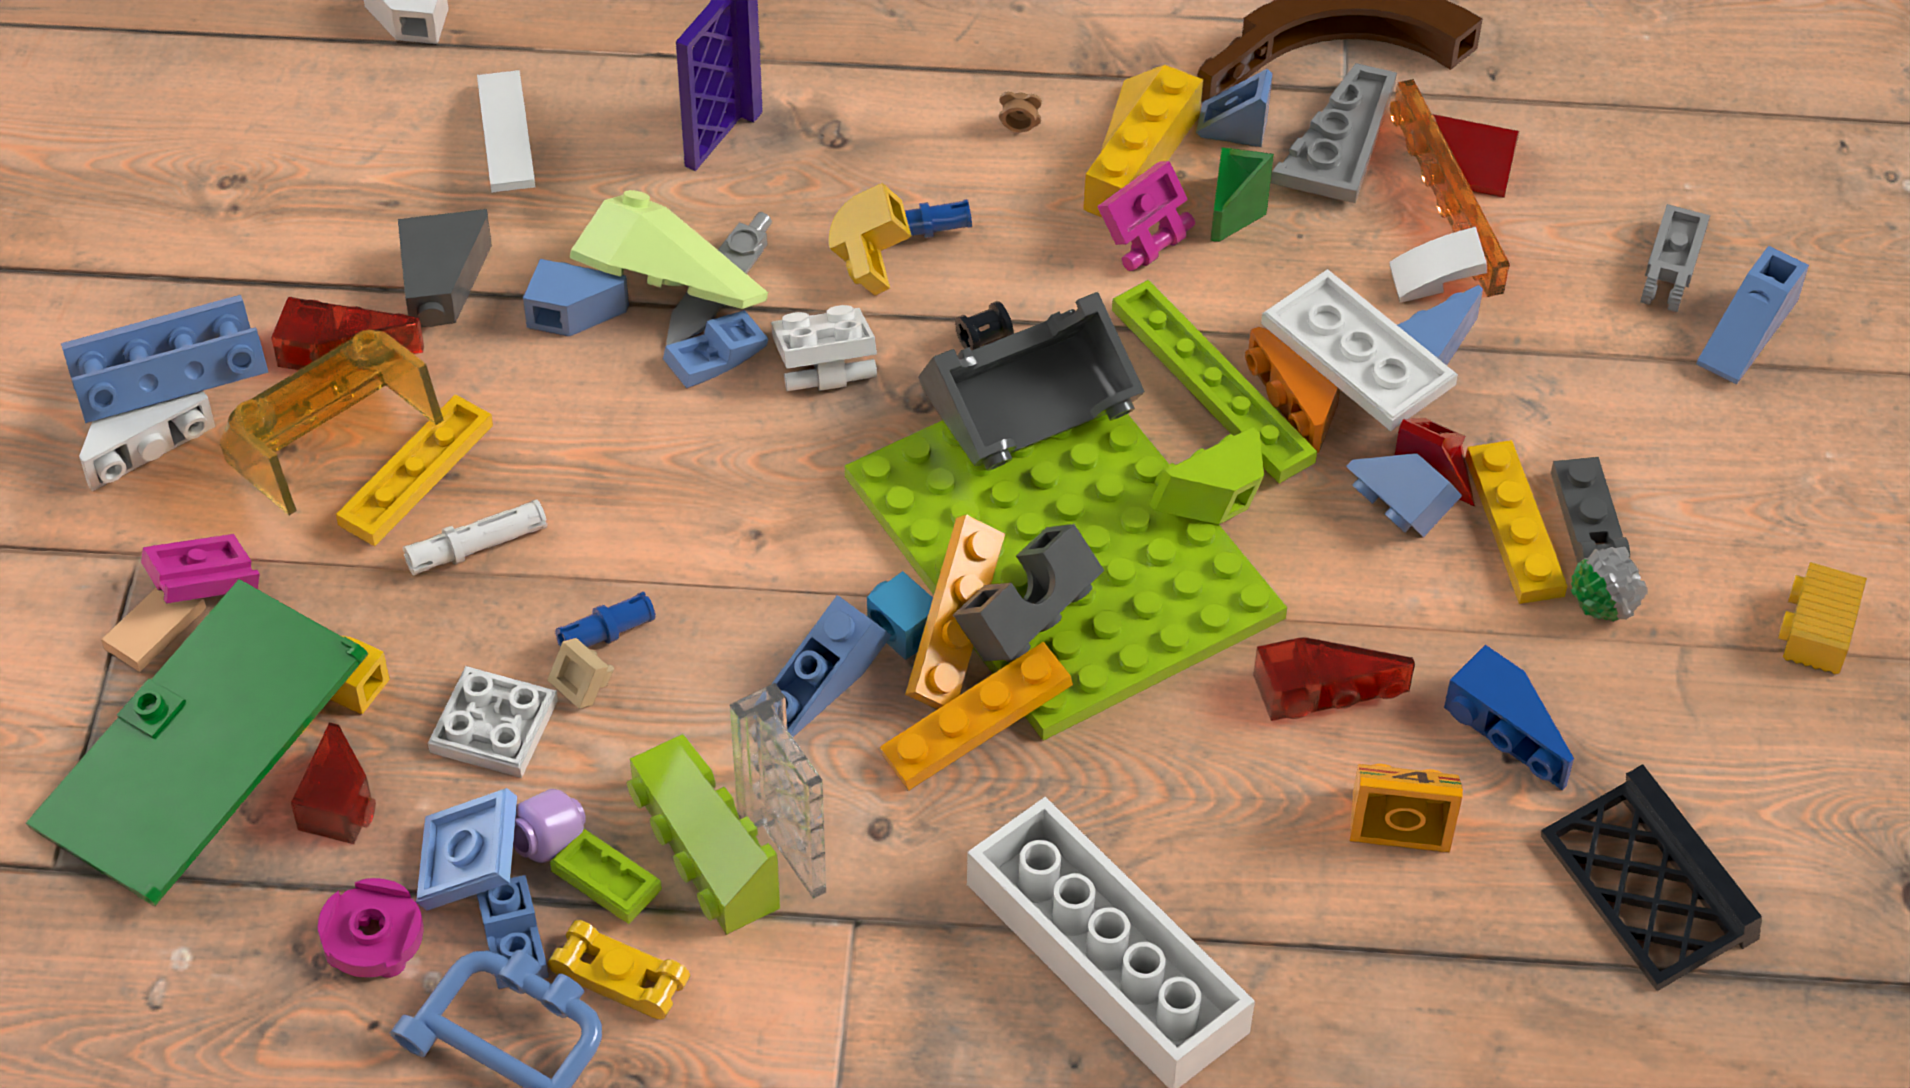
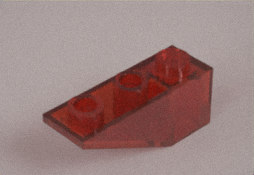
[271,297,425,374]
[1253,637,1415,721]

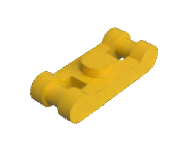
[547,920,690,1020]

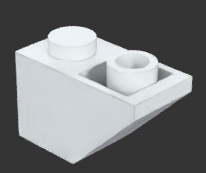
[364,0,448,44]

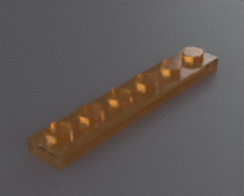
[1390,79,1510,297]

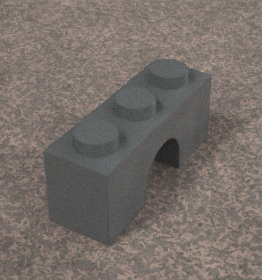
[953,524,1104,662]

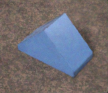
[1196,69,1273,147]

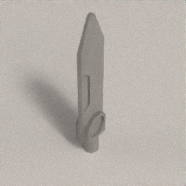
[666,212,772,345]

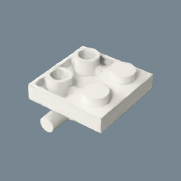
[771,305,877,391]

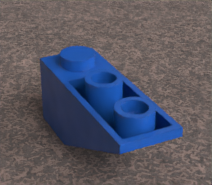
[1444,644,1574,790]

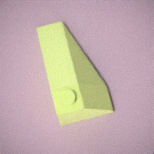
[570,190,768,309]

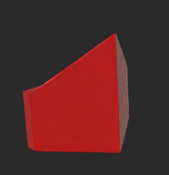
[1433,114,1520,198]
[1394,418,1475,507]

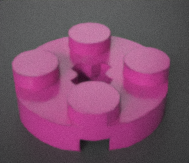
[318,878,424,978]

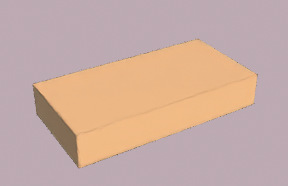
[101,588,206,672]

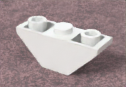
[79,391,215,491]

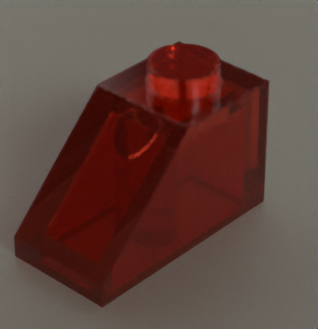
[291,722,376,844]

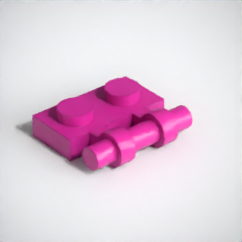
[1097,161,1195,272]

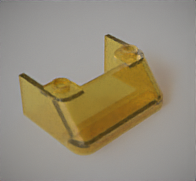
[220,330,444,516]

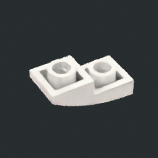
[1389,227,1487,303]

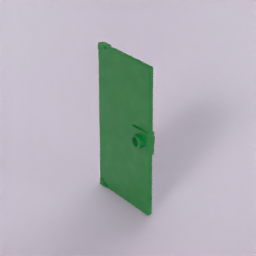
[26,579,368,907]

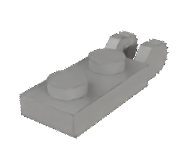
[1640,204,1710,312]

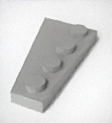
[1271,63,1397,203]

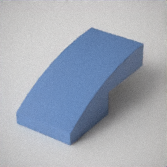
[663,310,768,388]

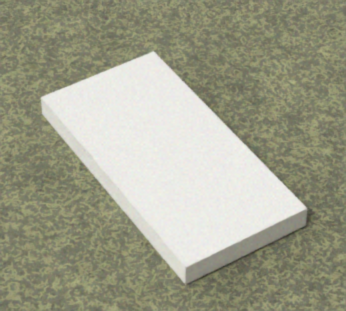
[1261,269,1458,431]

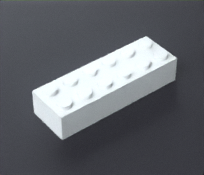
[967,797,1255,1088]

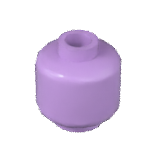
[513,789,586,863]

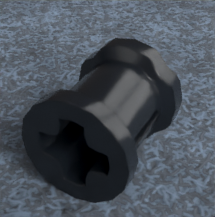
[955,301,1014,351]

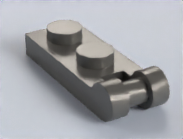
[1551,457,1630,563]

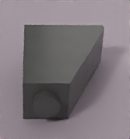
[398,209,492,328]

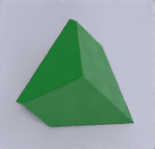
[1211,147,1274,242]

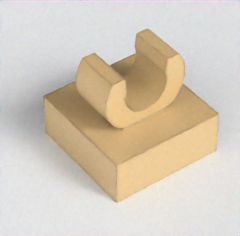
[547,638,614,709]

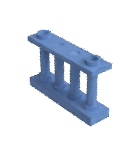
[61,295,268,423]

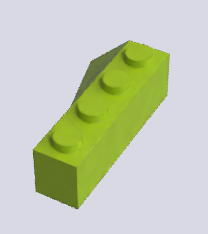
[627,734,780,935]

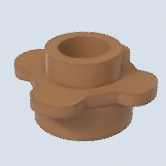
[999,92,1042,132]

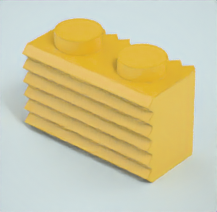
[1778,562,1867,675]

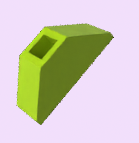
[1149,427,1264,525]

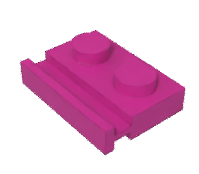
[141,534,260,604]

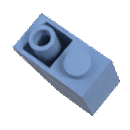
[523,259,629,336]
[1346,453,1462,537]

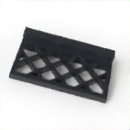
[1541,764,1762,991]

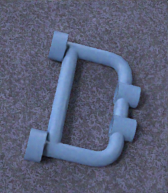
[390,950,602,1088]

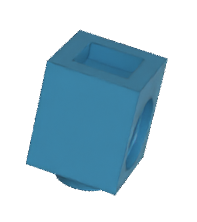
[867,571,933,660]

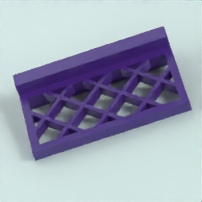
[676,0,763,171]

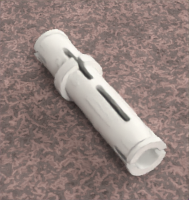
[403,499,547,575]

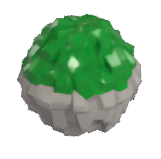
[1571,547,1648,622]

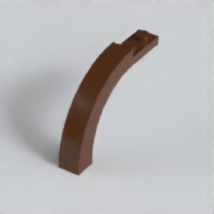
[1197,0,1483,103]

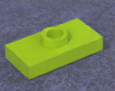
[550,829,662,924]

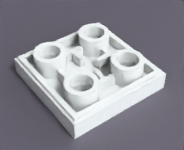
[428,666,558,778]

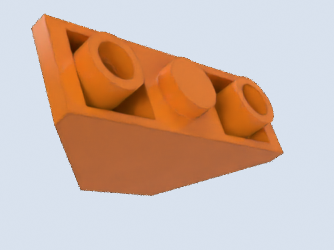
[1245,327,1340,453]

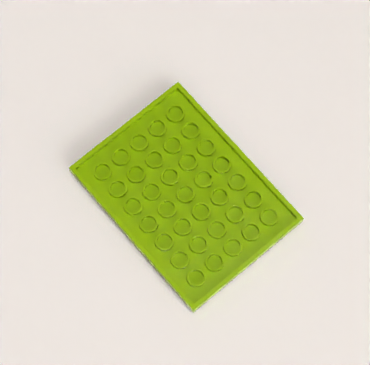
[845,414,1288,741]

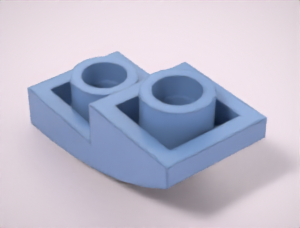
[477,875,549,989]

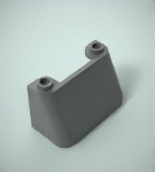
[918,292,1145,471]

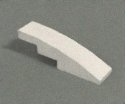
[477,70,535,193]

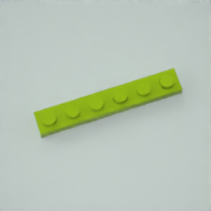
[1112,279,1317,484]

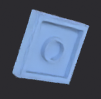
[416,788,517,910]

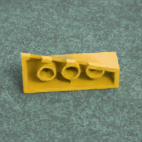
[1083,64,1203,218]

